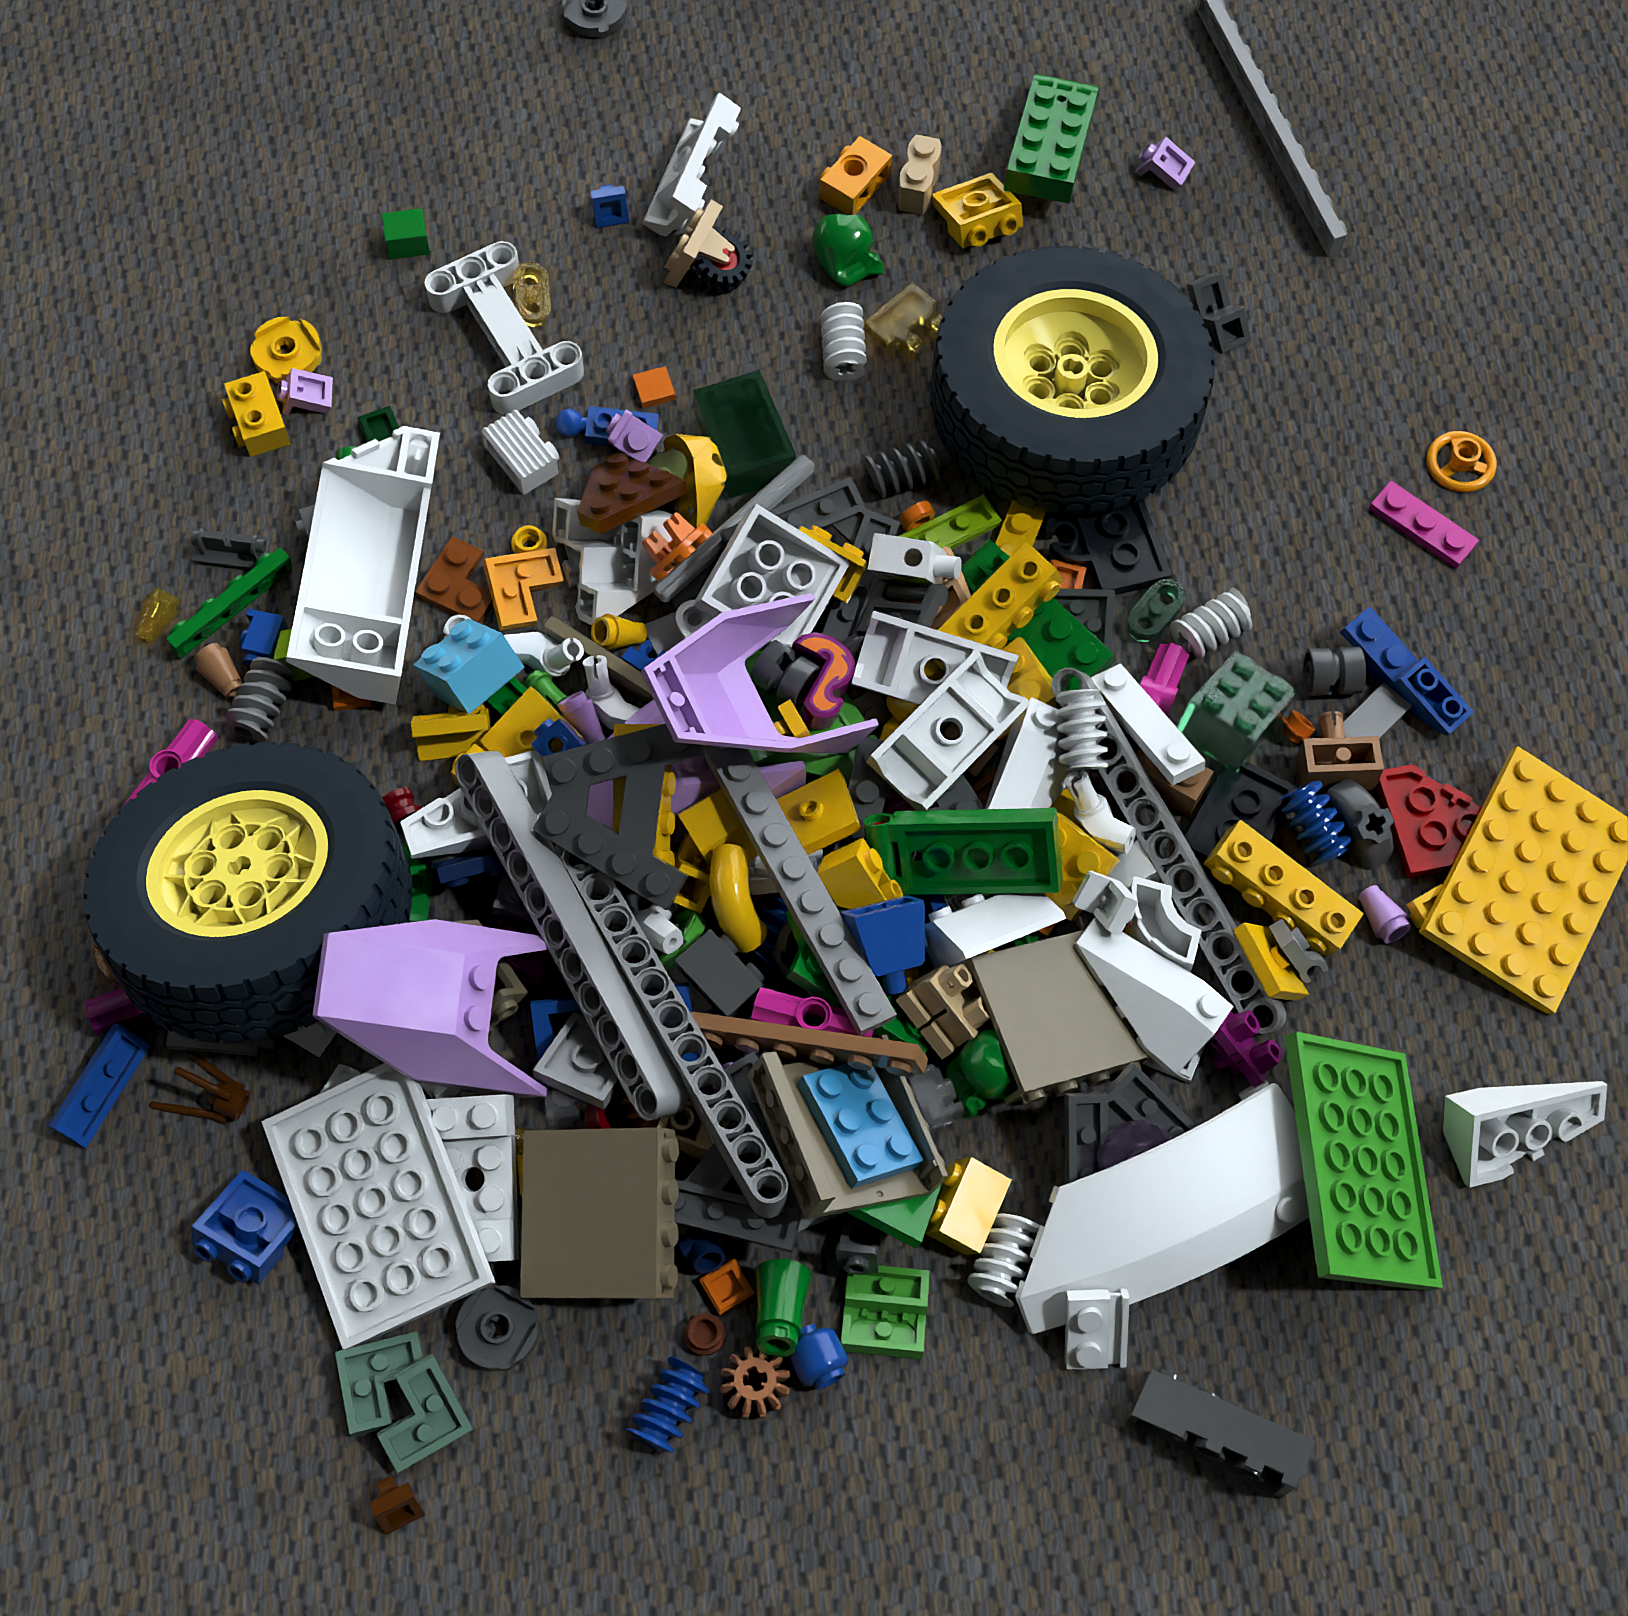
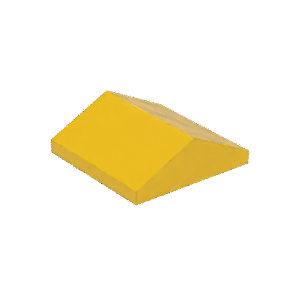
[678,788,759,867]

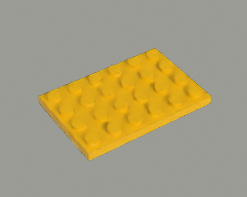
[1419,746,1628,1015]

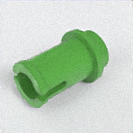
[525,670,568,713]

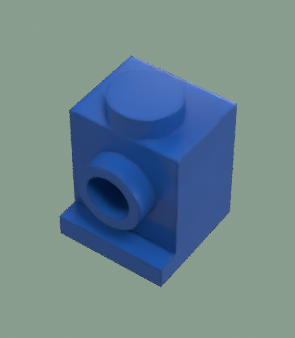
[240,608,289,669]
[531,718,587,757]

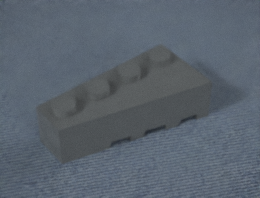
[1126,1369,1315,1499]

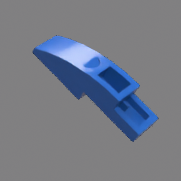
[1340,606,1474,736]

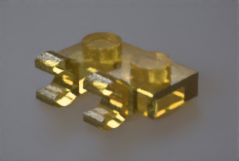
[864,282,942,361]

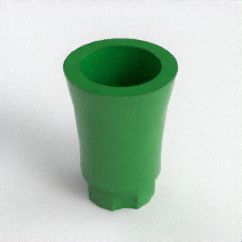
[755,1259,812,1357]

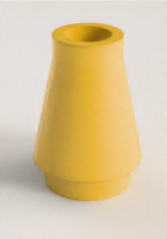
[591,613,647,650]

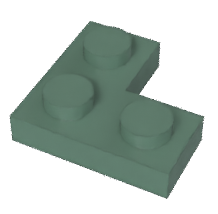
[335,1331,424,1437]
[377,1353,473,1473]

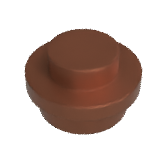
[684,1313,725,1356]

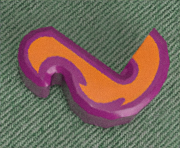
[791,632,855,729]

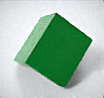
[382,208,430,260]

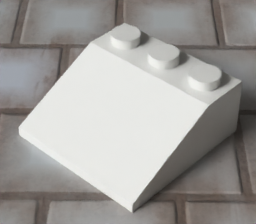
[693,504,851,649]

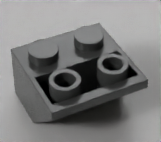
[675,929,767,1019]

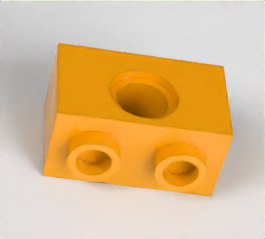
[819,136,892,215]

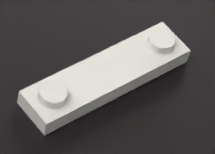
[1090,664,1206,786]

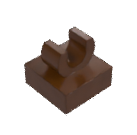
[369,1475,425,1535]

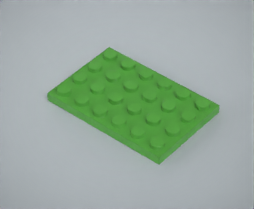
[1284,1031,1443,1291]

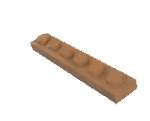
[691,1011,928,1076]

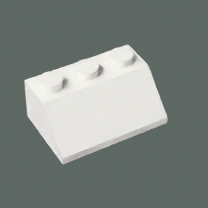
[925,893,1066,969]

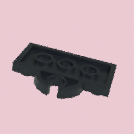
[1044,499,1172,595]

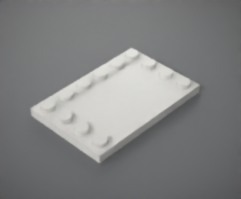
[261,1063,496,1350]

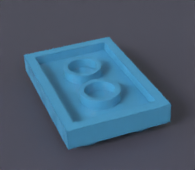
[797,1063,924,1189]

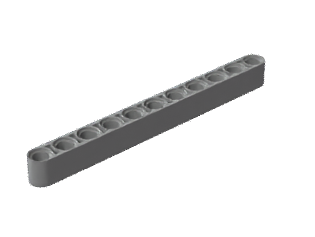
[1052,668,1286,1034]
[455,751,688,1121]
[562,849,788,1218]

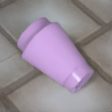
[557,691,606,744]
[1358,885,1411,944]

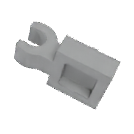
[1269,918,1328,983]

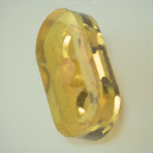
[513,262,551,327]

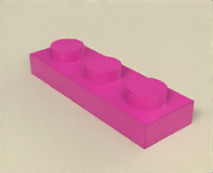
[1369,481,1479,569]

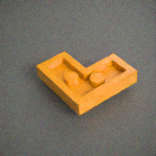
[483,548,564,631]

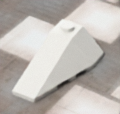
[985,697,1075,809]
[400,750,551,859]
[1073,917,1233,1076]
[1443,1081,1607,1188]

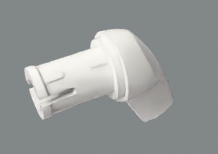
[504,632,584,677]
[583,655,641,730]
[1064,770,1136,854]
[634,902,683,954]

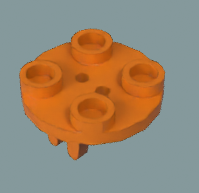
[642,512,713,582]

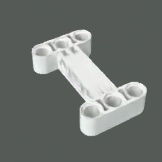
[425,241,584,414]

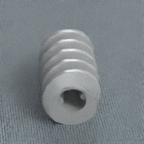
[225,657,295,742]

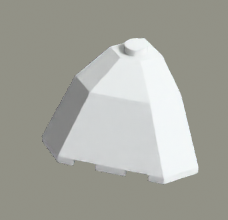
[552,498,673,625]

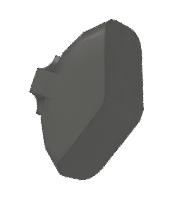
[1326,779,1395,870]

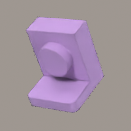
[1135,137,1195,191]
[276,368,333,415]
[606,409,663,463]

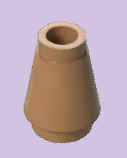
[193,643,243,699]

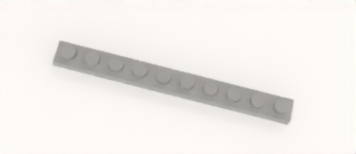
[1195,0,1347,257]
[703,745,897,1036]

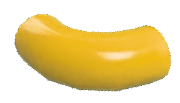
[709,844,767,953]

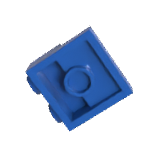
[191,1169,300,1285]

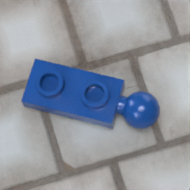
[555,406,659,446]

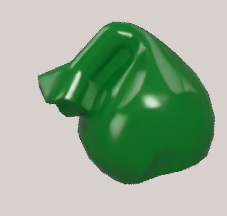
[812,214,883,287]
[944,1028,1018,1119]

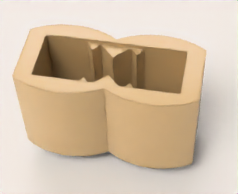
[898,135,941,215]

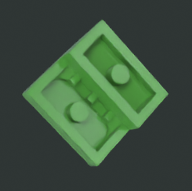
[841,1265,930,1360]

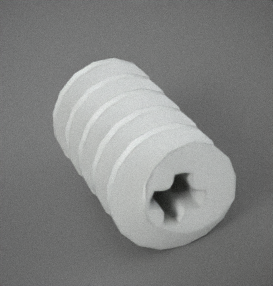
[820,302,867,380]
[1170,587,1253,659]
[1056,689,1108,770]
[968,1213,1040,1307]

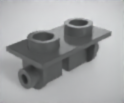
[191,528,272,569]

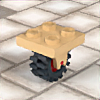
[664,199,753,295]

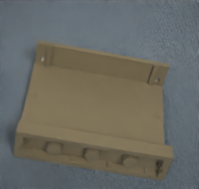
[964,930,1151,1106]
[747,1034,948,1220]
[520,1128,679,1298]

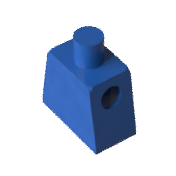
[839,895,925,994]

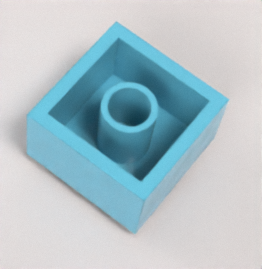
[413,618,525,714]

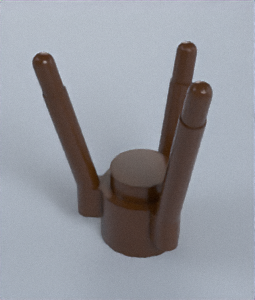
[149,1051,251,1125]

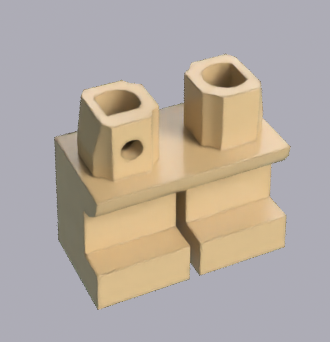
[896,963,990,1059]

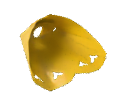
[663,434,727,546]

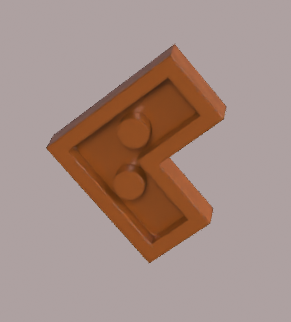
[415,536,493,624]

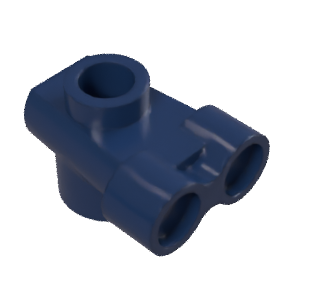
[677,1228,748,1273]

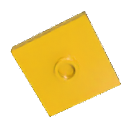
[480,686,584,768]
[776,769,862,856]
[1233,922,1309,1001]

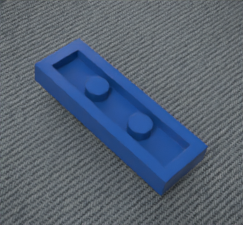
[48,1023,151,1148]

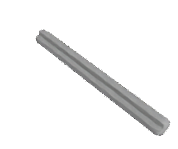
[653,455,814,603]

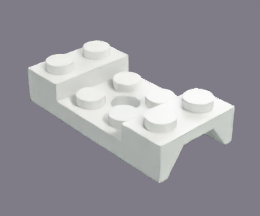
[642,93,741,237]
[850,611,1019,705]
[867,650,1031,811]
[426,1094,519,1262]

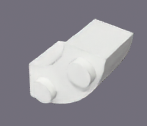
[1128,876,1202,972]

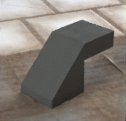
[1186,272,1252,353]

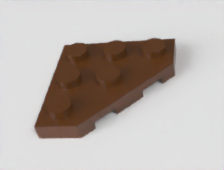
[577,453,688,534]

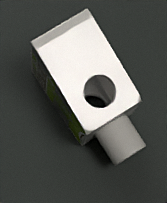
[868,533,961,587]

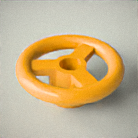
[1426,431,1497,493]

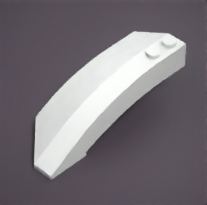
[286,426,440,704]
[1015,1083,1309,1334]

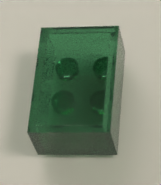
[693,370,796,498]
[1176,651,1298,773]

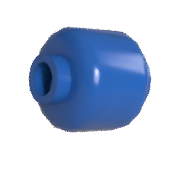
[788,1324,848,1390]

